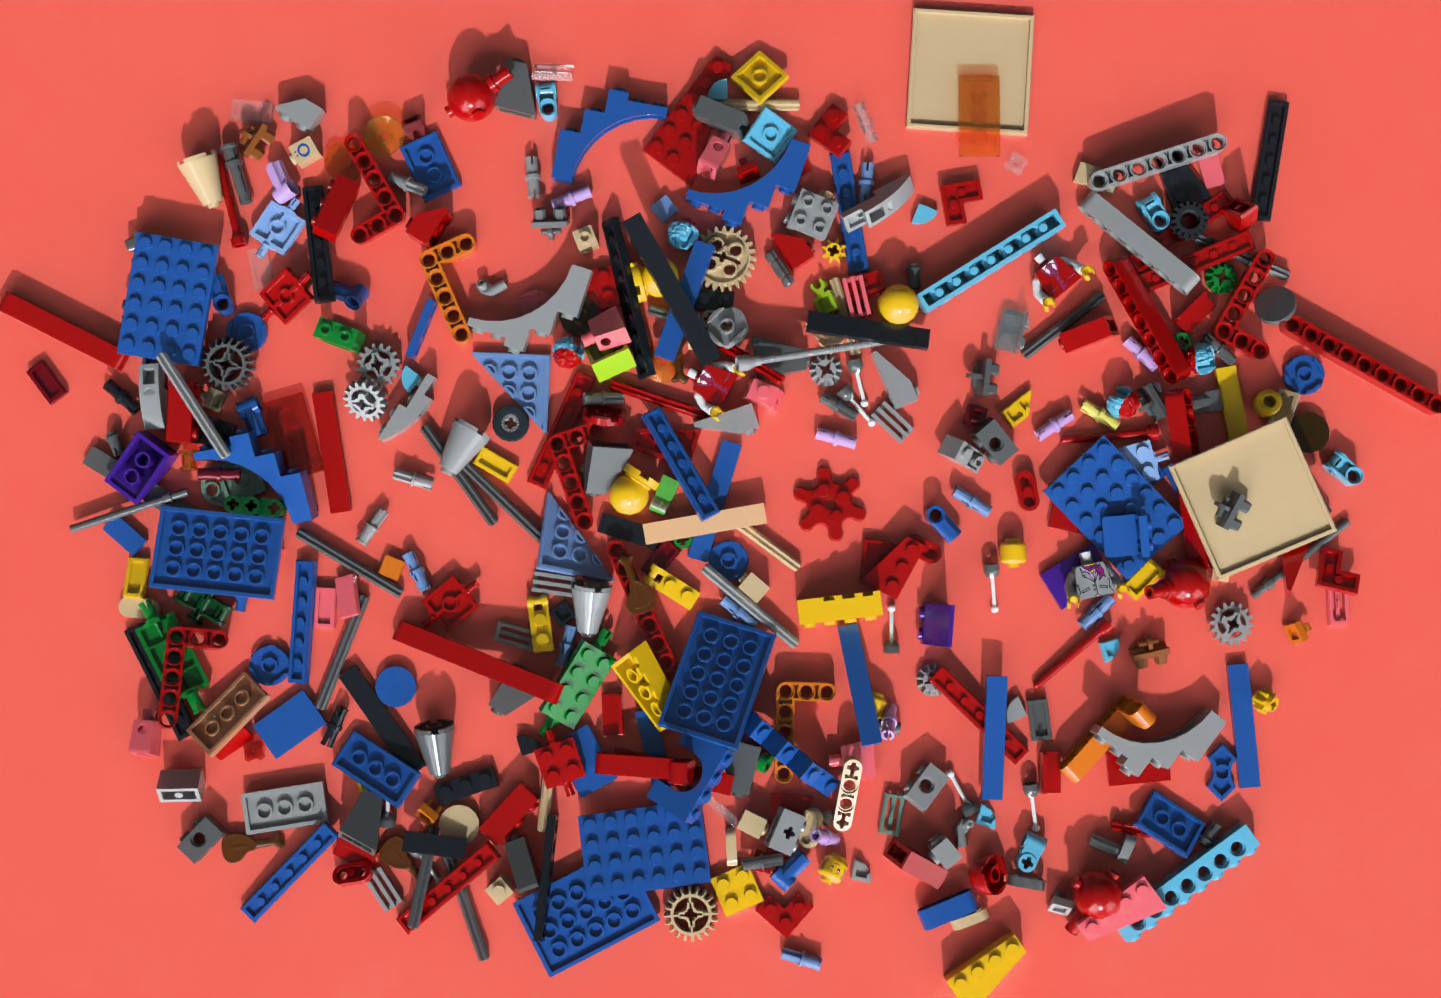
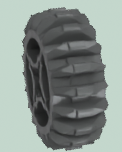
[201,336,257,391]

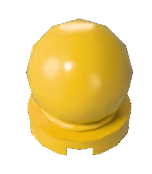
[630,259,679,303]
[877,284,919,325]
[609,463,660,515]

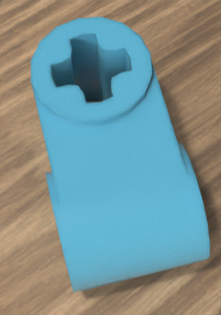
[535,80,559,122]
[1135,192,1170,233]
[1322,449,1364,486]
[1015,830,1047,872]

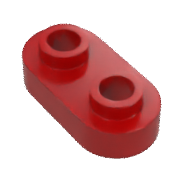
[1014,471,1040,511]
[907,534,942,564]
[332,861,374,887]

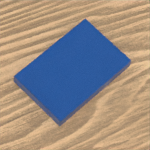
[399,130,462,203]
[253,689,327,759]
[561,724,617,798]
[1133,790,1206,859]

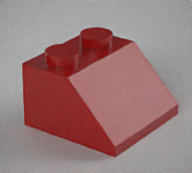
[405,207,453,249]

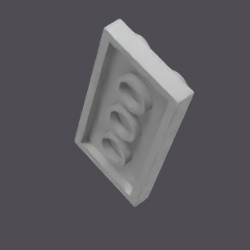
[241,781,330,835]

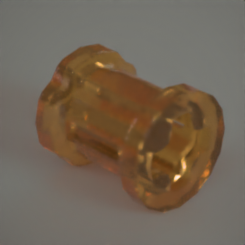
[179,450,198,471]

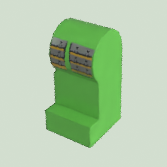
[649,474,679,516]

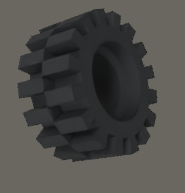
[1169,201,1209,240]

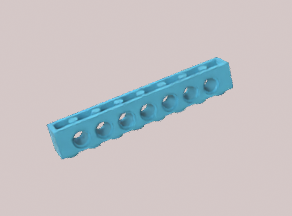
[917,208,1066,315]
[1117,822,1260,943]

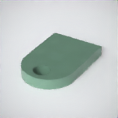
[201,462,268,507]

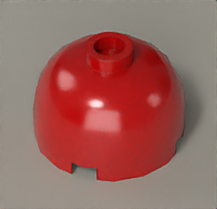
[968,853,1007,895]

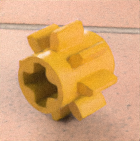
[822,239,847,264]
[1252,687,1279,715]

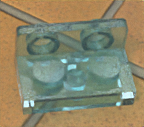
[993,308,1031,354]

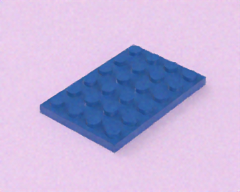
[117,232,220,367]
[1043,435,1183,580]
[149,506,286,601]
[658,611,777,751]
[577,805,711,900]
[512,866,660,977]

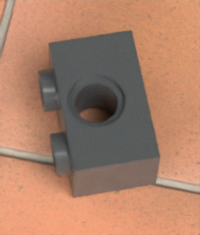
[970,417,1019,466]
[177,814,228,864]

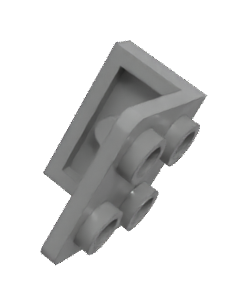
[783,188,839,241]

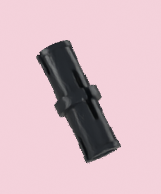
[102,379,141,415]
[320,705,349,748]

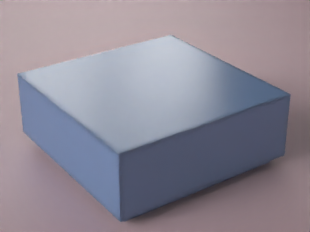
[650,195,679,224]

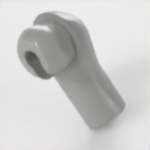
[476,279,508,297]
[954,817,974,847]

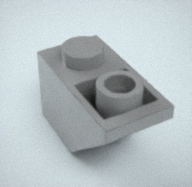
[275,98,326,134]
[937,434,985,474]

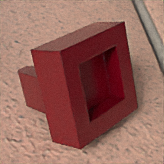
[401,114,425,140]
[962,403,988,427]

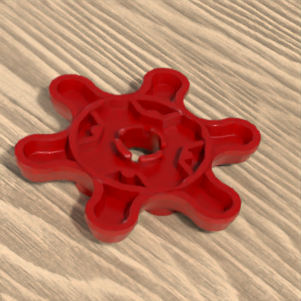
[793,467,866,542]

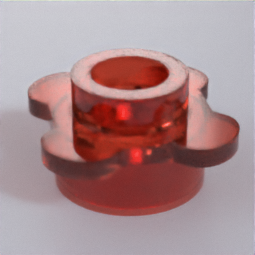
[243,740,265,762]

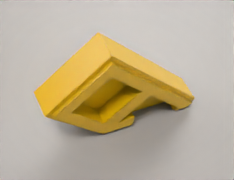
[1000,389,1032,428]

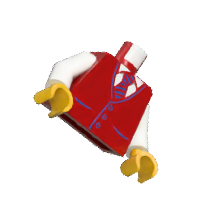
[1032,252,1095,312]
[687,361,745,422]

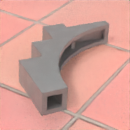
[467,264,594,355]
[1089,708,1227,777]

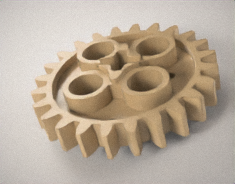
[691,226,757,292]

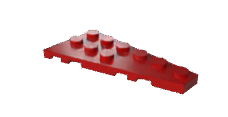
[643,54,732,187]

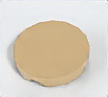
[439,804,480,844]

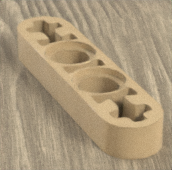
[833,755,862,831]

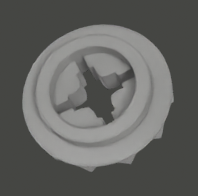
[809,354,842,387]
[916,664,942,696]

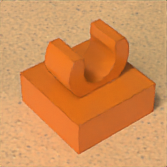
[1282,620,1312,645]
[415,799,442,826]

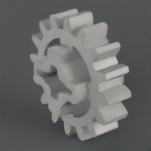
[356,343,402,388]
[343,378,388,422]
[1207,602,1254,646]

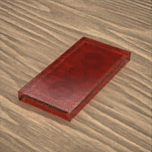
[262,392,324,475]

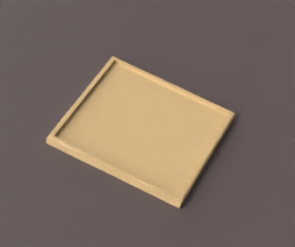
[906,8,1035,137]
[1168,416,1337,580]

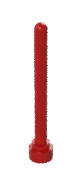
[217,153,248,248]
[1060,424,1160,444]
[1033,617,1114,689]

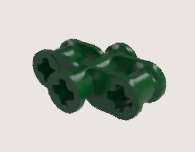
[224,495,288,518]
[173,591,235,627]

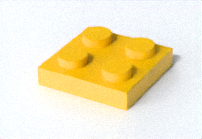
[731,50,789,105]
[711,864,764,917]

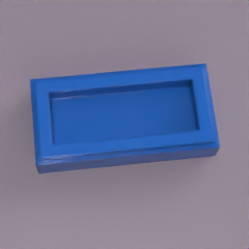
[103,517,148,556]

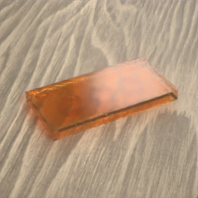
[958,75,1000,157]

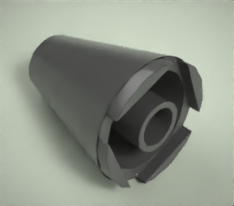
[414,719,455,778]

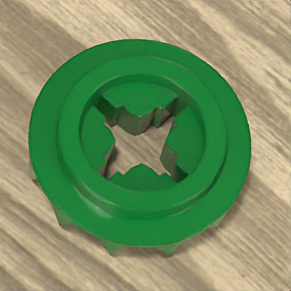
[1204,262,1238,294]

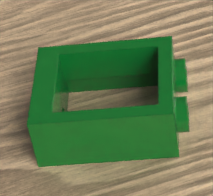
[313,316,368,355]

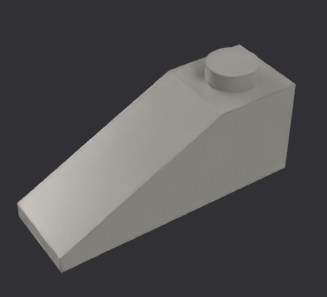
[871,351,920,410]
[693,403,760,436]

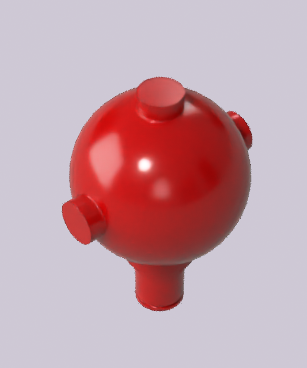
[444,66,514,122]
[1144,558,1211,610]
[1065,868,1123,936]

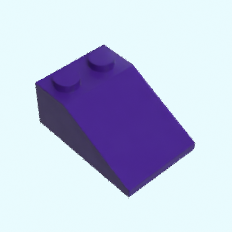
[104,430,180,505]
[917,603,955,647]

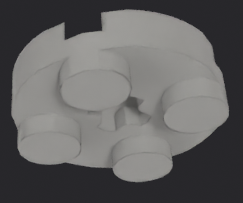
[707,307,749,349]

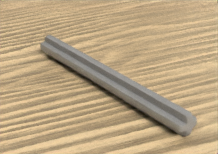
[156,351,231,459]
[701,564,800,649]

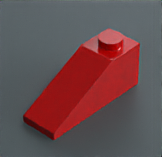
[1280,543,1309,596]

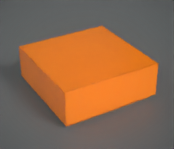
[378,554,406,581]

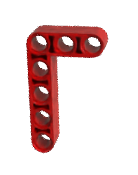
[344,133,406,245]
[1211,249,1275,360]
[547,423,606,530]
[157,626,229,730]
[595,752,696,784]

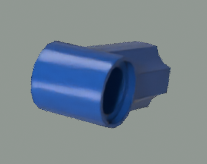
[212,273,236,316]
[334,280,370,310]
[236,396,269,438]
[924,505,962,544]
[769,849,811,892]

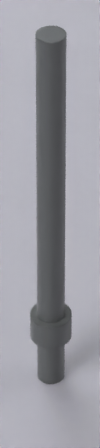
[69,488,189,533]
[1250,518,1351,599]

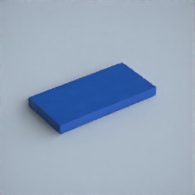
[331,729,422,809]

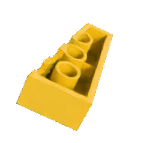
[796,590,883,628]
[611,640,671,732]
[943,930,1026,998]

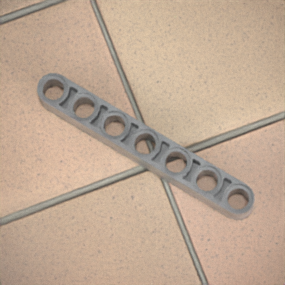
[1088,133,1227,193]
[1078,191,1201,295]

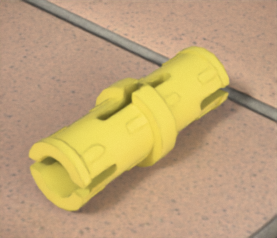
[1079,399,1121,431]

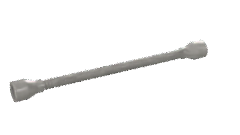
[735,341,885,372]

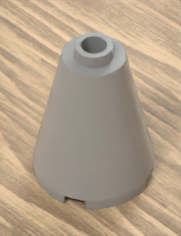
[439,417,491,476]
[571,579,612,637]

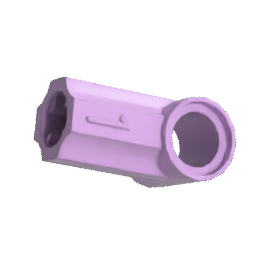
[266,160,299,204]

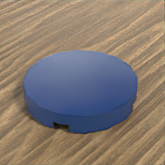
[226,312,268,352]
[1283,354,1325,395]
[708,540,749,581]
[249,645,289,686]
[375,666,417,707]

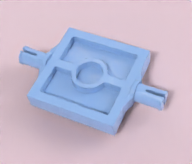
[249,197,306,259]
[1117,439,1170,482]

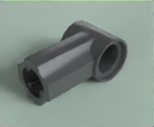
[1192,389,1224,413]

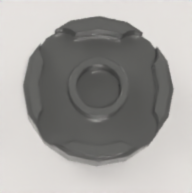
[1254,286,1297,325]

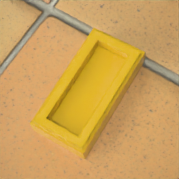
[473,446,519,484]
[122,557,151,600]
[1124,558,1164,601]

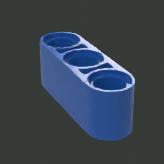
[917,888,980,931]

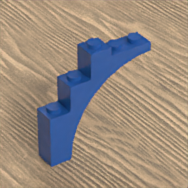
[551,87,668,185]
[686,139,811,229]
[193,428,319,524]
[744,709,840,797]

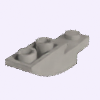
[840,173,915,233]
[139,358,167,430]
[378,373,438,442]

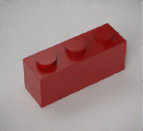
[311,174,361,243]
[166,380,202,444]
[478,781,540,846]

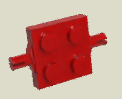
[259,267,314,325]
[421,575,480,633]
[534,728,586,797]

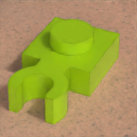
[810,279,840,314]

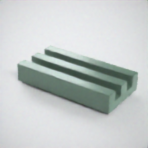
[878,791,905,836]

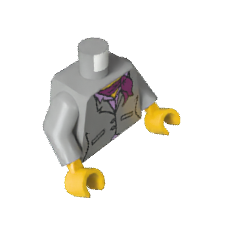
[1064,551,1130,609]

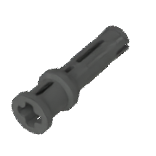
[220,142,253,206]

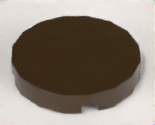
[560,297,600,337]
[1290,412,1330,453]

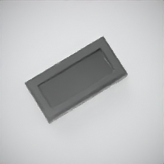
[1026,697,1052,741]

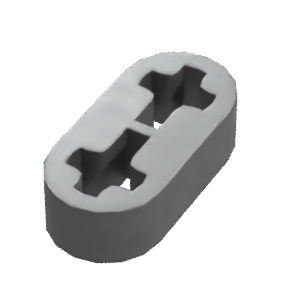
[1006,873,1046,891]

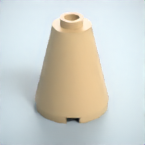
[176,150,223,209]

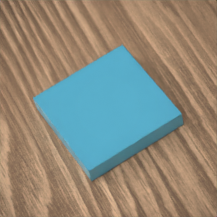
[742,106,798,164]

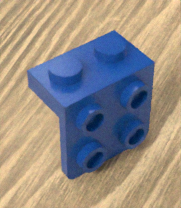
[1101,513,1153,558]

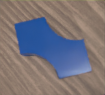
[1206,743,1237,801]

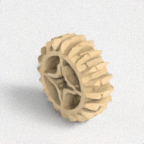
[663,885,719,942]

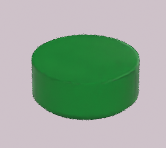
[756,752,773,773]

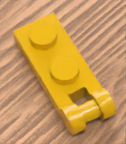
[642,563,701,610]
[526,594,554,653]

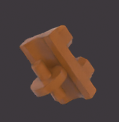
[238,123,276,161]
[1128,633,1171,669]

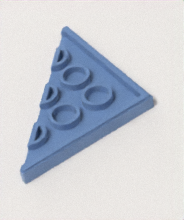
[472,351,551,433]
[536,492,614,583]

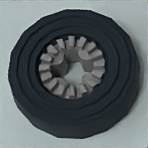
[492,405,529,442]

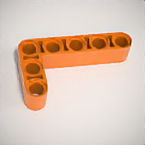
[419,233,477,345]
[774,681,836,783]
[1058,695,1157,783]

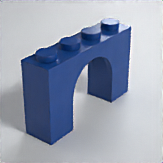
[646,734,735,824]

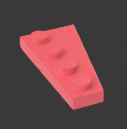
[1075,874,1168,942]

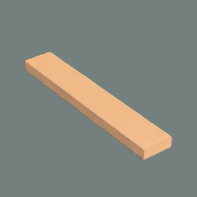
[642,503,767,545]

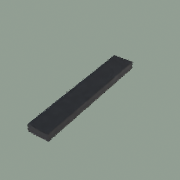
[1251,99,1289,223]
[302,185,336,304]
[806,310,931,351]
[124,622,194,741]
[339,665,426,771]
[533,814,559,942]

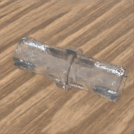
[852,101,879,145]

